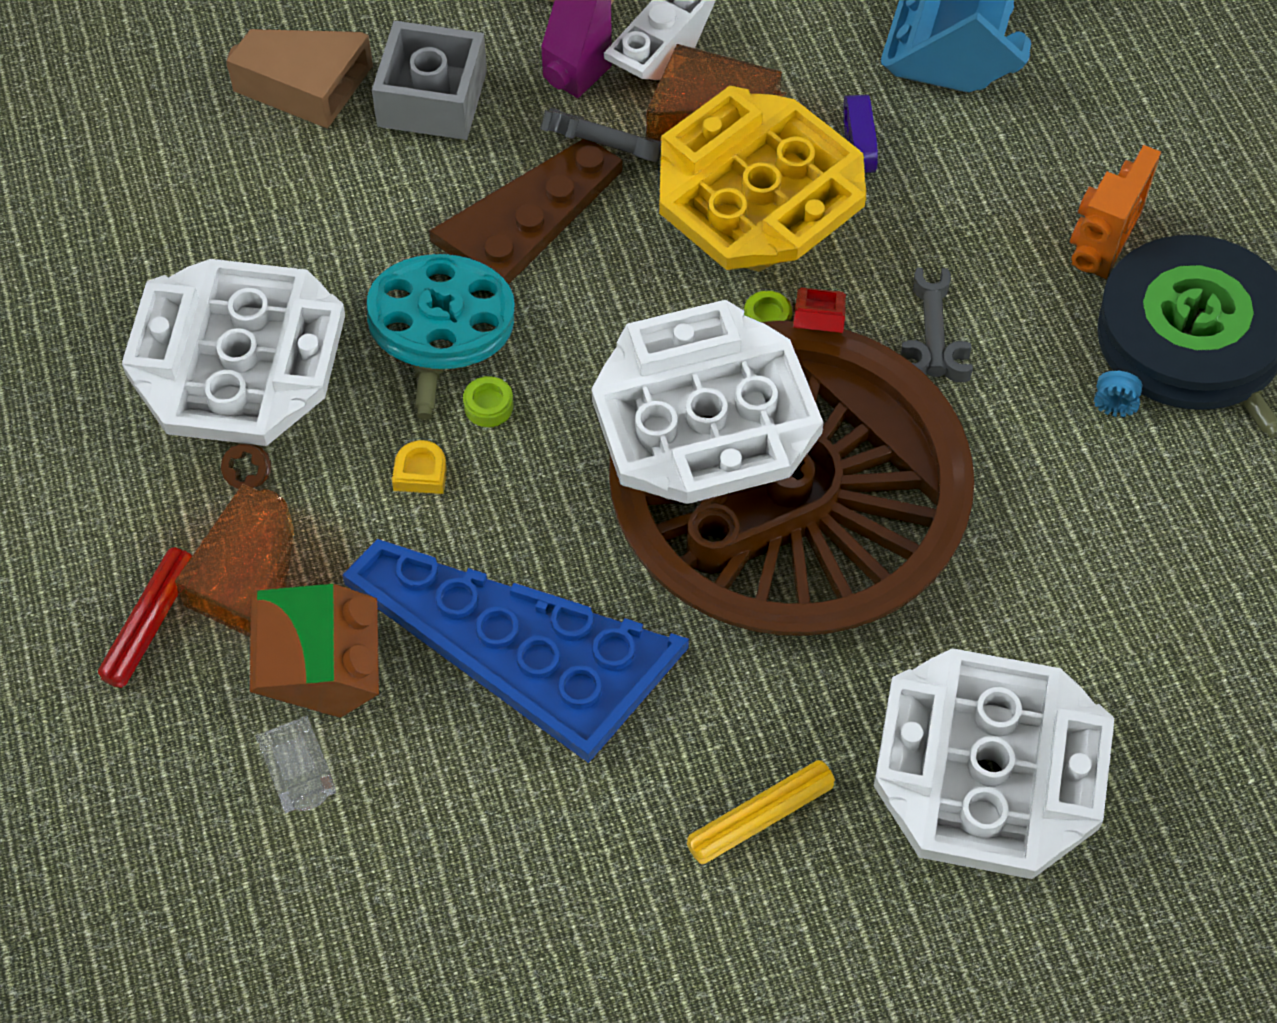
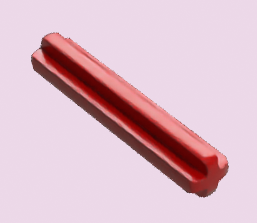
[98,547,195,688]

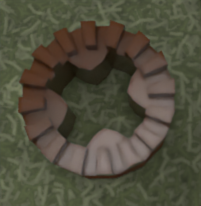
[221,444,272,490]

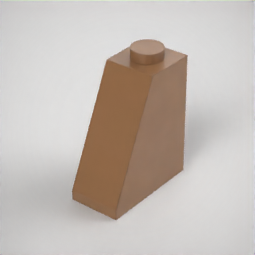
[226,29,373,129]

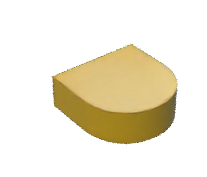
[392,440,447,494]

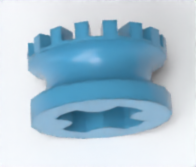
[1094,371,1143,417]

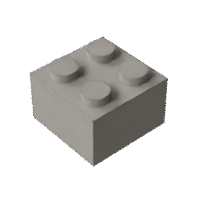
[372,20,487,140]

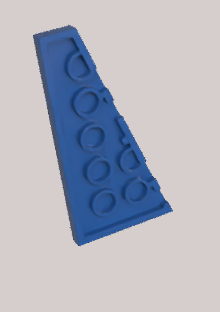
[342,539,689,763]

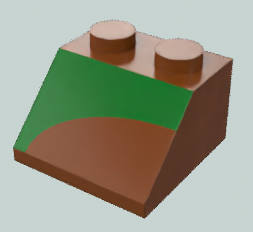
[250,584,379,718]

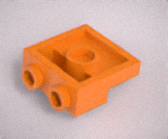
[1070,145,1161,279]

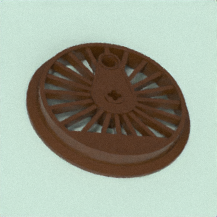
[609,321,974,636]

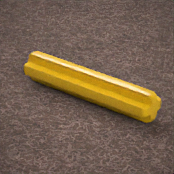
[687,760,835,864]

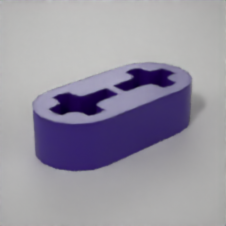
[843,94,878,173]

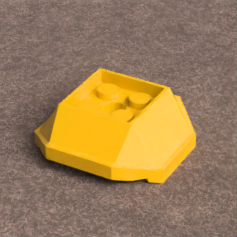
[659,86,866,272]

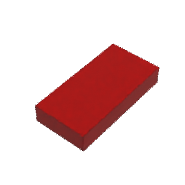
[793,287,846,333]

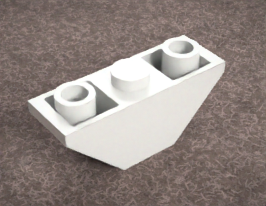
[604,0,716,81]

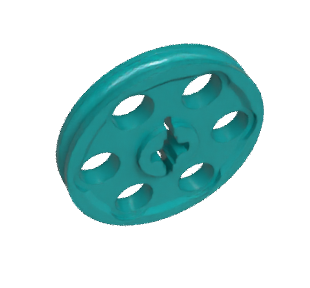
[367,254,515,369]

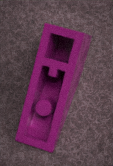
[541,0,612,98]

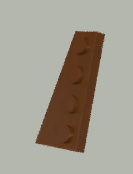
[429,139,623,285]

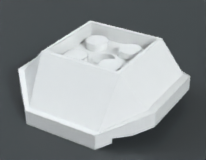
[122,259,345,446]
[591,300,823,504]
[874,648,1114,879]

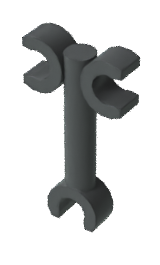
[540,108,661,162]
[900,268,973,383]

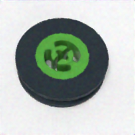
[1098,235,1277,410]

